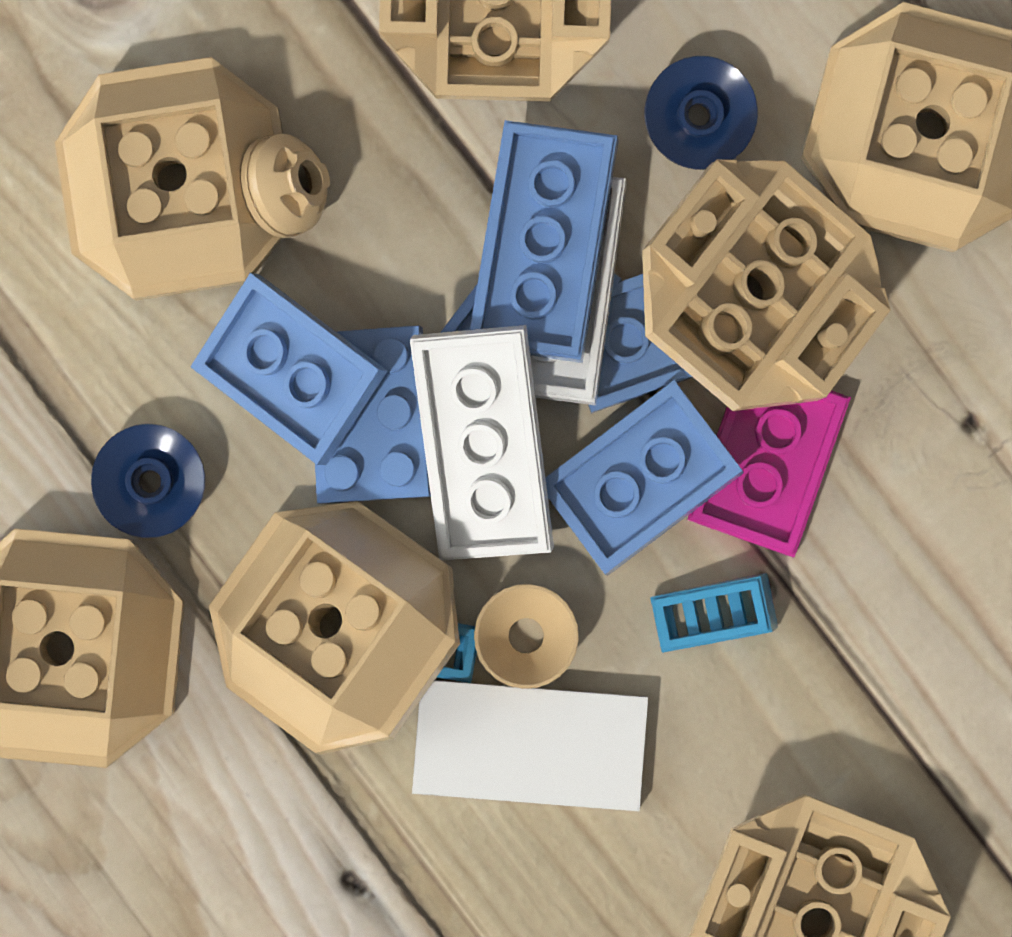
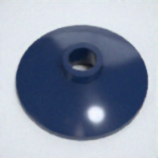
[644,56,758,170]
[91,424,206,538]

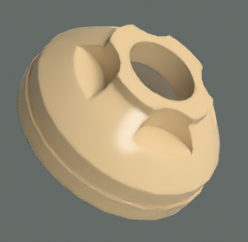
[240,134,330,238]
[474,584,579,689]

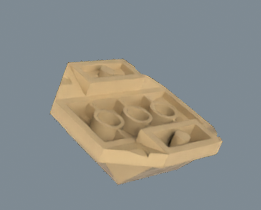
[379,0,611,102]
[801,2,1012,253]
[55,57,283,301]
[642,160,891,411]
[209,501,460,754]
[0,528,185,768]
[689,794,951,937]

